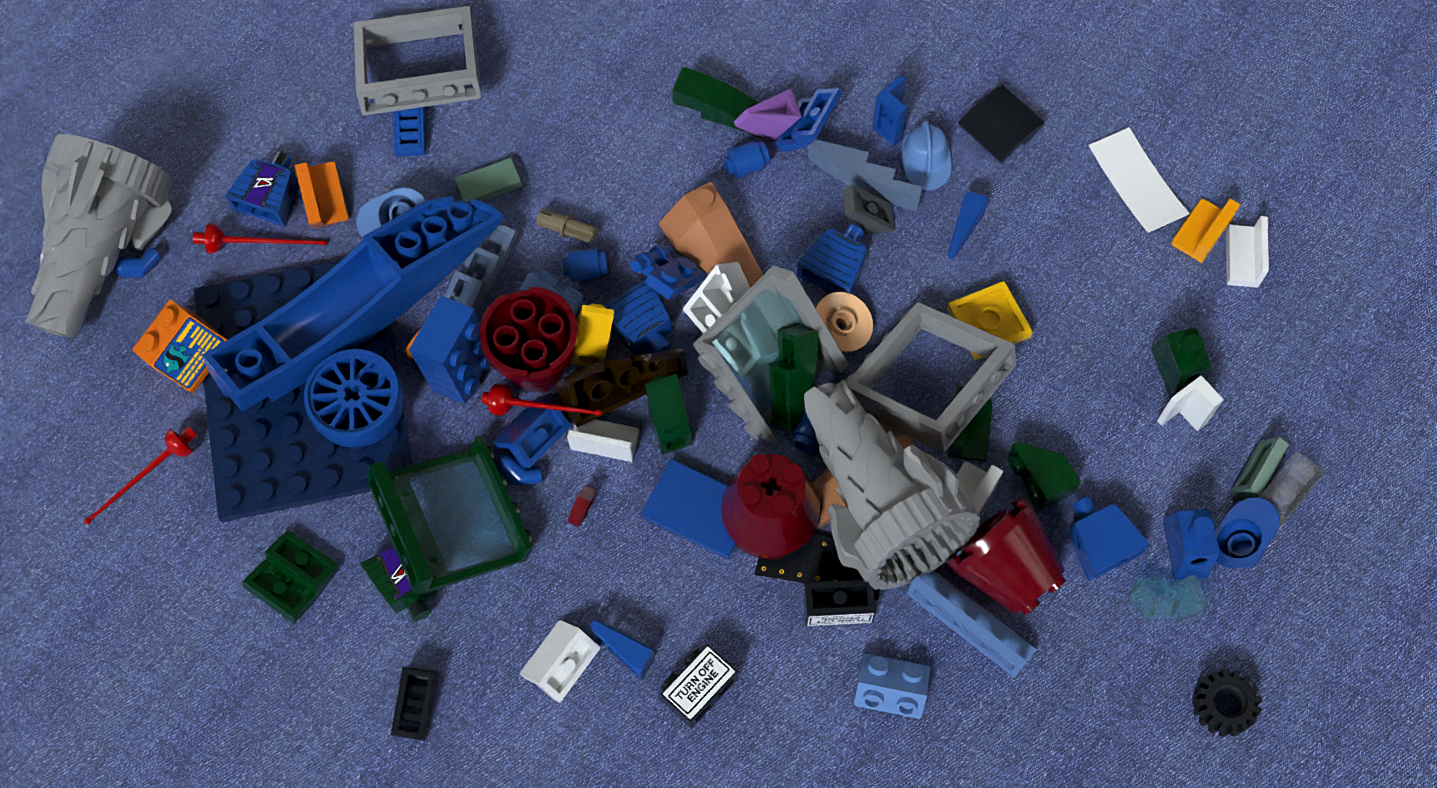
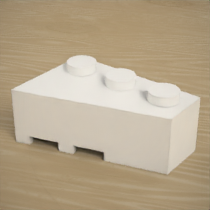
[683,262,779,377]

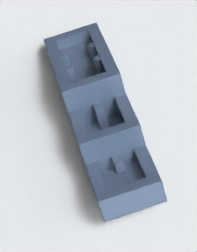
[808,139,923,212]
[444,224,519,313]

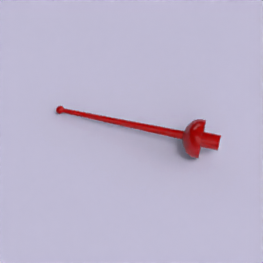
[193,223,327,254]
[481,384,602,416]
[84,426,198,525]

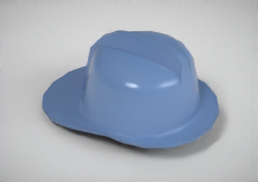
[901,121,952,191]
[356,187,427,238]

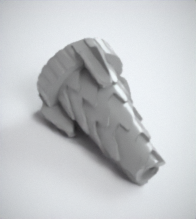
[25,134,172,338]
[804,380,980,590]

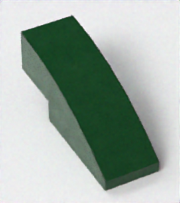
[672,66,758,134]
[769,324,818,432]

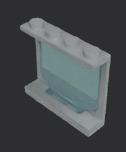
[693,265,849,443]

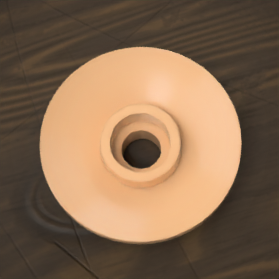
[815,292,873,352]

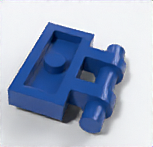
[630,244,705,300]

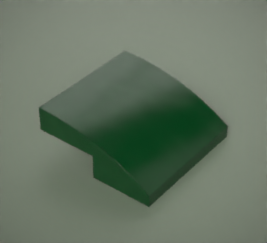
[242,530,339,624]

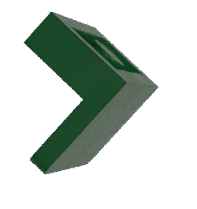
[947,386,992,462]

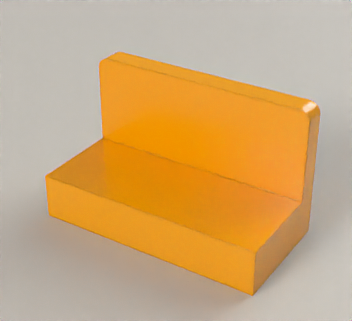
[1171,198,1241,263]

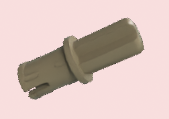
[536,207,597,243]

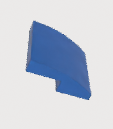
[775,88,842,152]

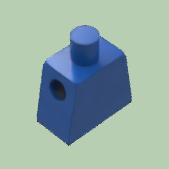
[1069,496,1150,582]

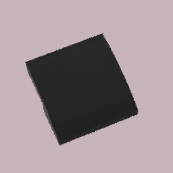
[958,84,1045,164]

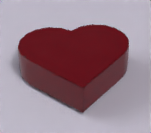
[567,485,597,527]

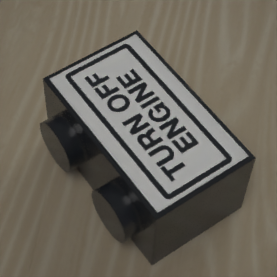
[803,580,876,626]
[660,644,738,729]

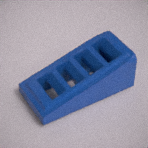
[393,106,427,157]
[947,191,989,259]
[590,619,655,680]

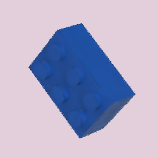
[409,295,491,404]

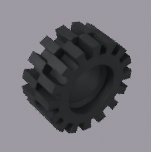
[1192,669,1262,737]

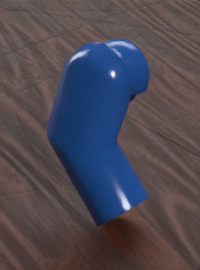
[114,248,162,278]
[497,453,543,486]

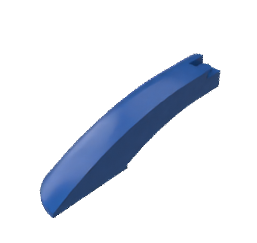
[202,197,504,412]

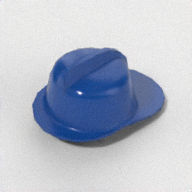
[1215,498,1280,569]

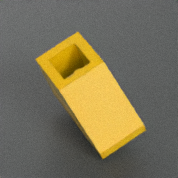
[570,304,614,367]

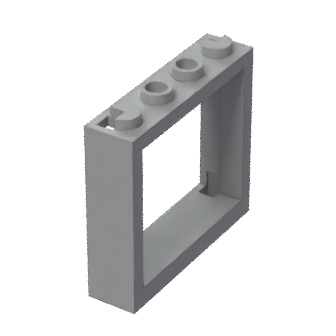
[354,6,481,116]
[845,302,1016,453]

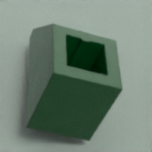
[1008,442,1081,510]

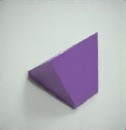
[734,89,802,142]

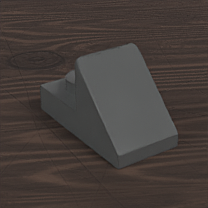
[843,184,895,234]

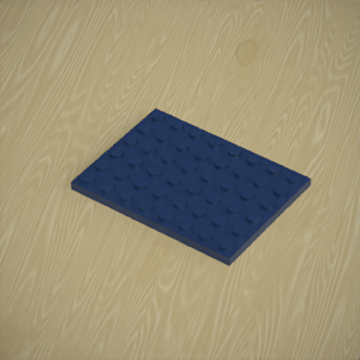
[194,259,415,522]

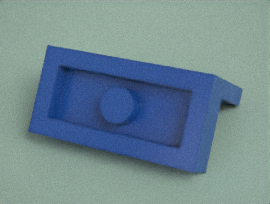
[872,75,907,147]
[492,401,571,468]

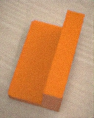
[294,161,349,228]

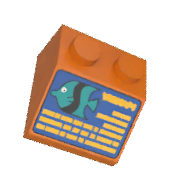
[132,299,228,393]

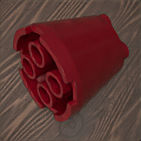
[479,287,579,393]
[721,454,820,559]
[946,496,1066,615]

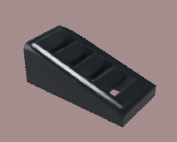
[390,666,440,741]

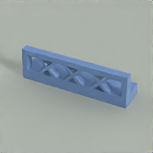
[907,570,1037,678]

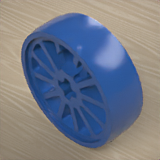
[304,349,405,447]

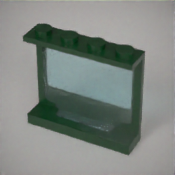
[366,435,533,596]

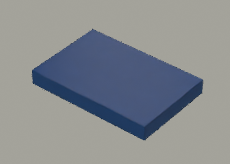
[641,459,736,560]

